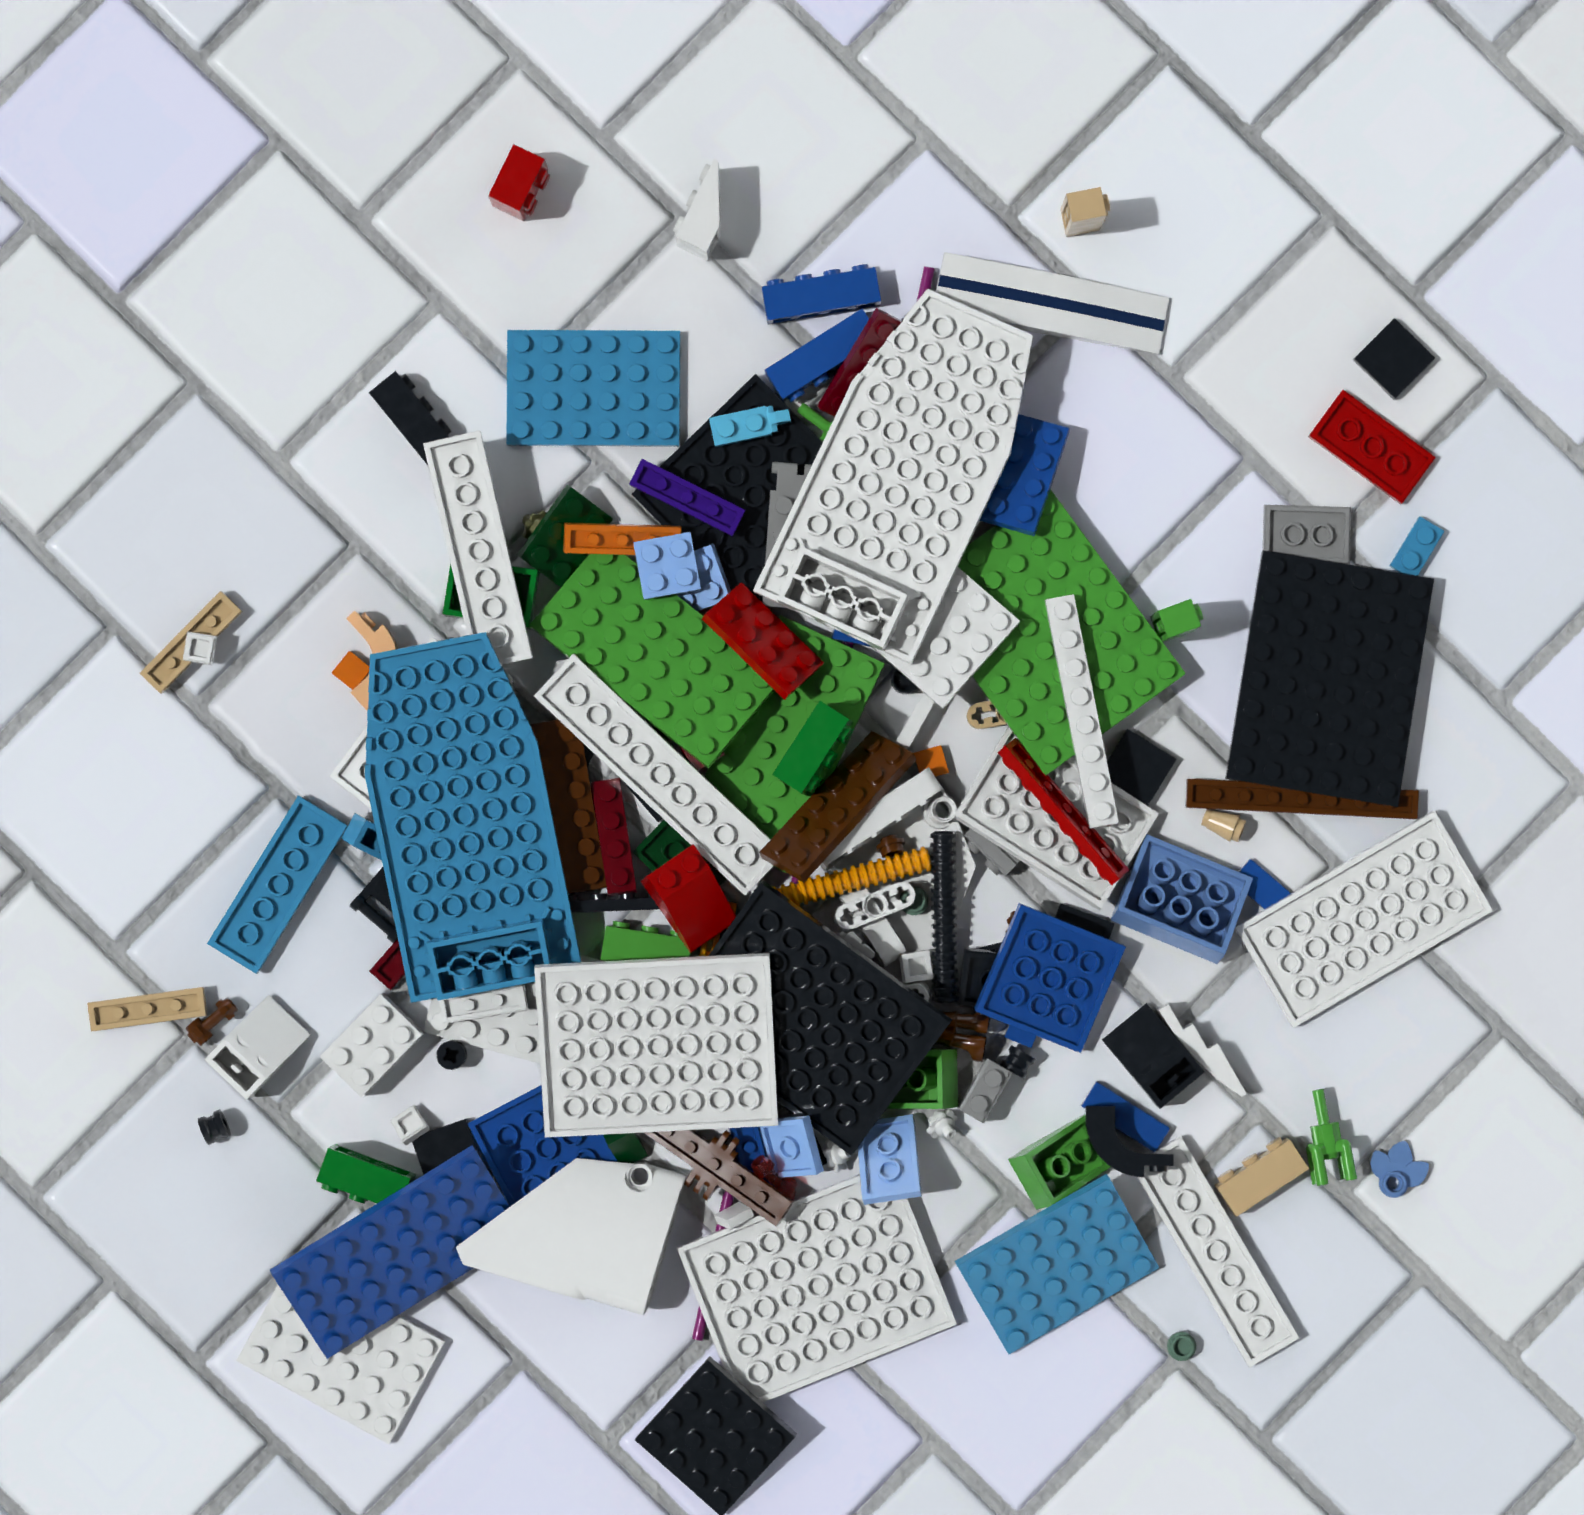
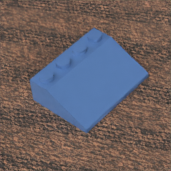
[1110,834,1253,964]

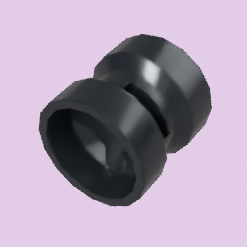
[891,669,917,695]

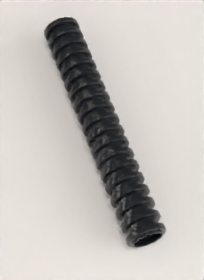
[930,831,958,1003]

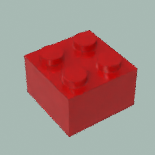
[488,144,550,221]

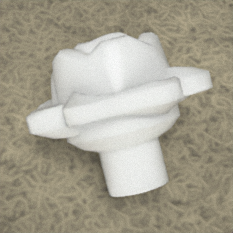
[927,1109,957,1139]
[823,1140,851,1173]

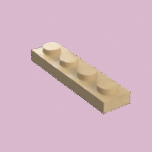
[140,591,243,694]
[87,987,208,1032]

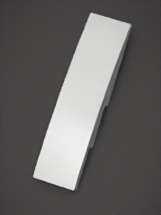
[1156,1004,1247,1097]

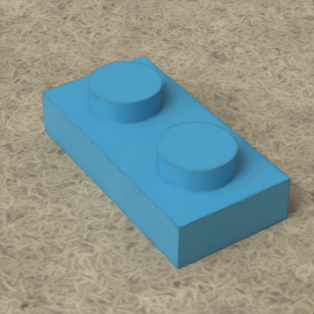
[1389,516,1444,576]

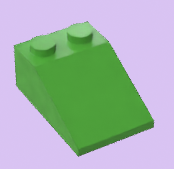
[887,1049,958,1109]
[1008,1114,1110,1210]

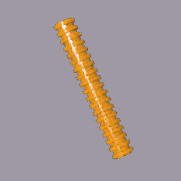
[773,846,932,906]

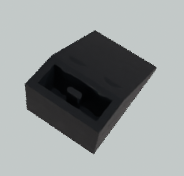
[1102,1003,1205,1109]

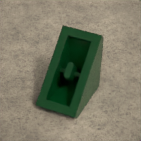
[603,1133,648,1163]

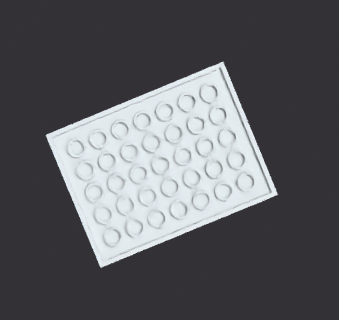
[534,953,778,1138]
[677,1174,957,1403]

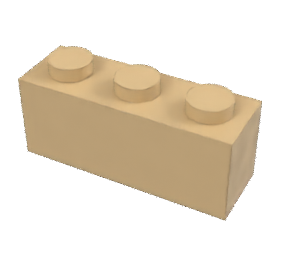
[1060,187,1110,237]
[1214,1137,1309,1217]

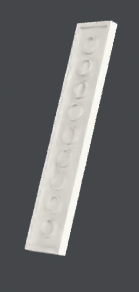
[534,654,774,896]

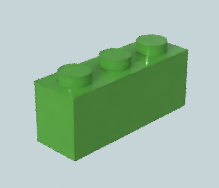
[1150,599,1203,643]
[600,921,690,961]

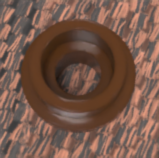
[876,835,905,858]

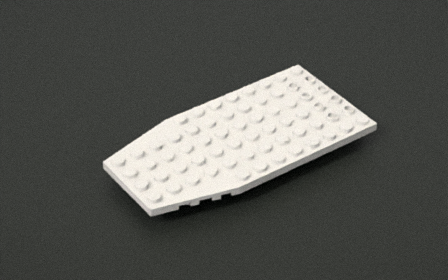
[753,289,1033,664]

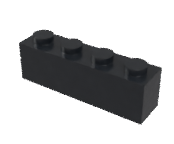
[369,371,452,465]

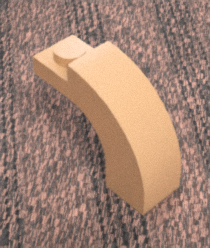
[346,611,398,711]

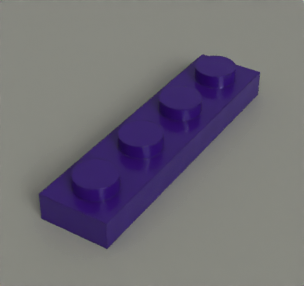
[629,459,745,537]

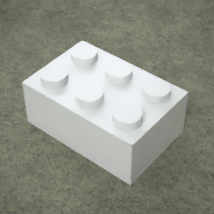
[320,993,425,1097]

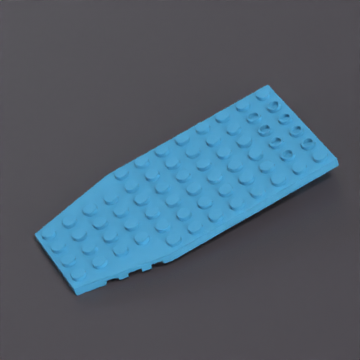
[365,632,582,1003]

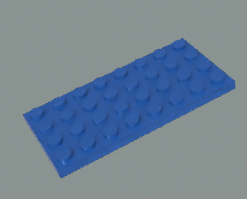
[270,1145,510,1359]

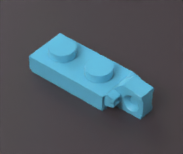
[709,406,791,447]

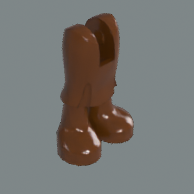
[936,1011,990,1062]

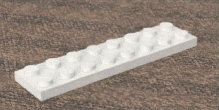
[423,430,533,665]
[1138,1136,1299,1368]

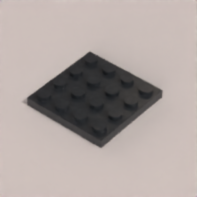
[634,1356,797,1515]

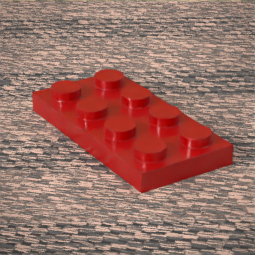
[702,582,824,700]

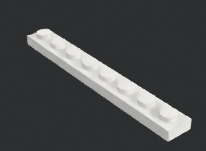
[1044,594,1119,829]

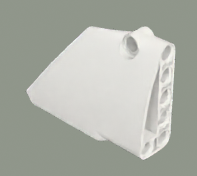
[820,767,976,996]
[456,1158,686,1315]

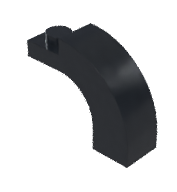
[1085,1106,1174,1177]

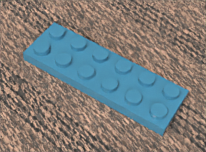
[207,795,348,974]

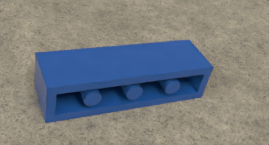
[762,264,881,325]
[765,309,869,403]

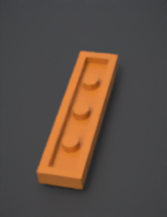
[563,523,681,555]

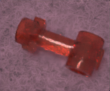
[751,1155,797,1200]

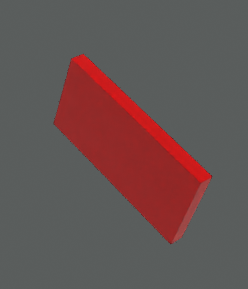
[1308,390,1436,505]

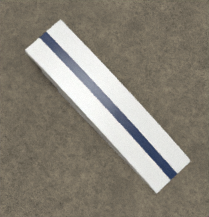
[937,252,1169,355]

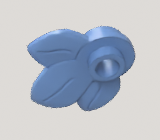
[1370,1141,1429,1198]

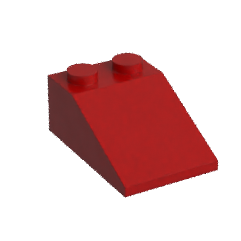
[641,844,736,953]

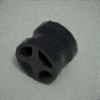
[436,1040,467,1070]
[1000,1045,1036,1079]
[198,1109,231,1145]

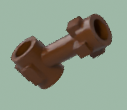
[185,997,238,1046]

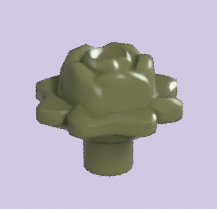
[522,510,546,540]

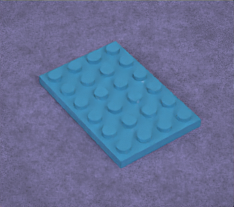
[506,330,680,447]
[955,1174,1159,1355]

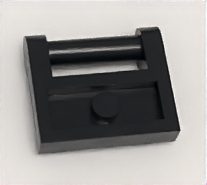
[349,867,398,943]

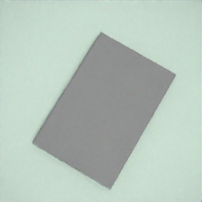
[1262,505,1351,565]

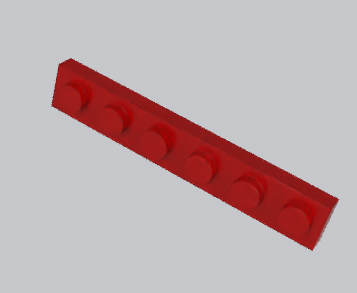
[997,738,1130,885]

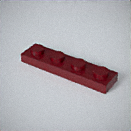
[817,308,901,417]
[591,778,637,896]

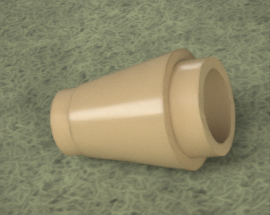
[1201,809,1246,842]

